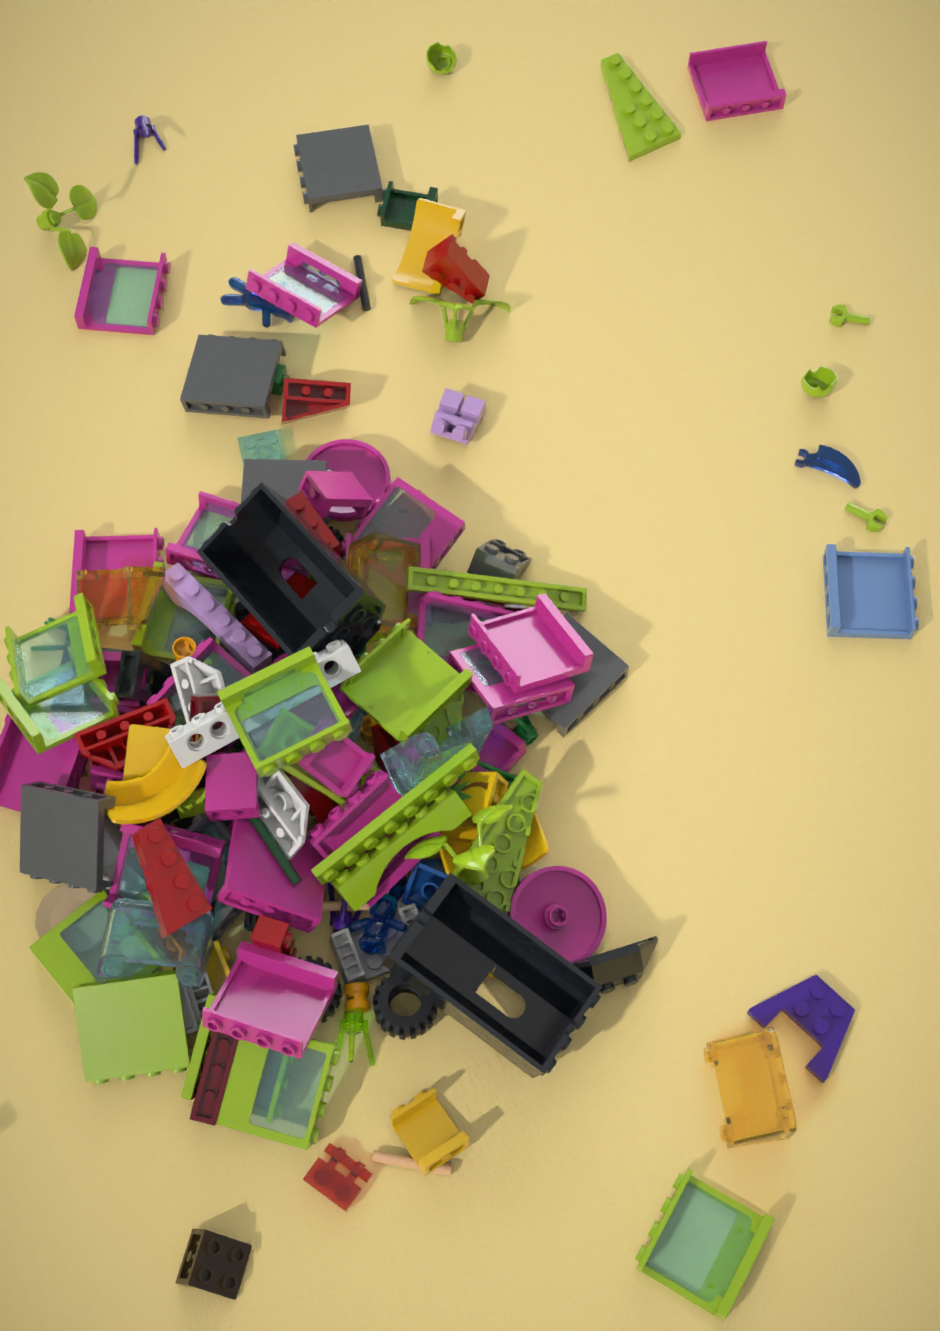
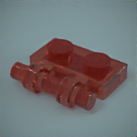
[303,1143,373,1212]

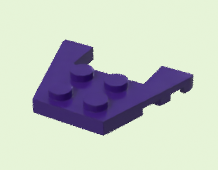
[747,975,855,1084]

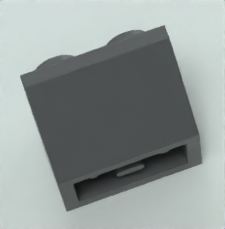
[467,539,532,580]

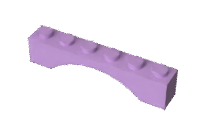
[160,563,272,674]

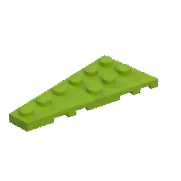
[600,52,681,162]
[452,769,543,915]

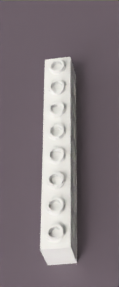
[165,640,361,769]

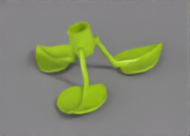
[23,172,97,271]
[409,296,510,343]
[405,804,513,885]

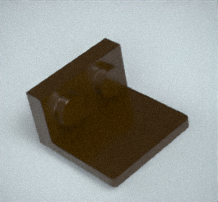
[175,1229,252,1300]

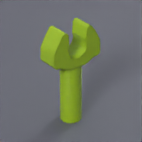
[829,304,871,327]
[844,502,888,532]

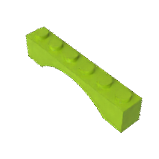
[331,787,472,911]

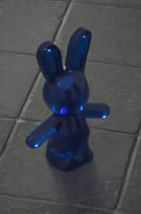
[220,277,295,328]
[348,876,408,955]

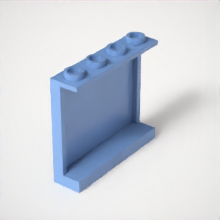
[823,544,919,639]

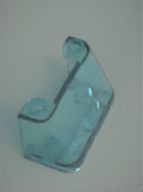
[380,707,493,796]
[97,898,213,987]

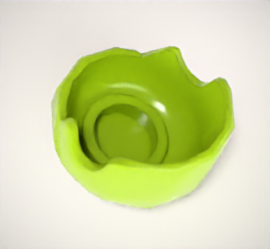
[426,42,457,75]
[801,366,837,398]

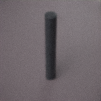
[353,255,371,311]

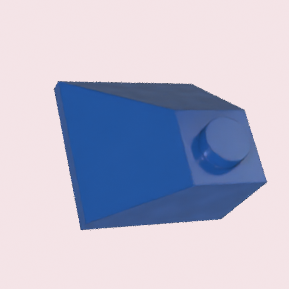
[401,859,448,910]

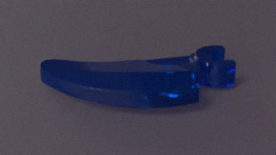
[794,445,861,488]

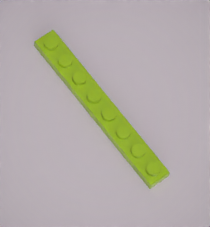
[405,566,587,613]
[311,743,480,885]

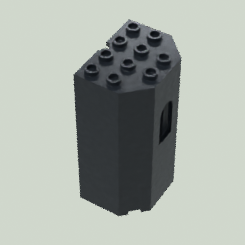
[197,482,386,670]
[382,872,602,1078]

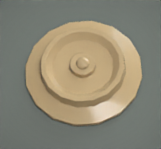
[35,884,109,956]

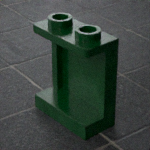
[377,181,438,231]

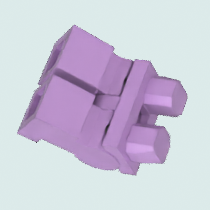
[430,388,486,445]

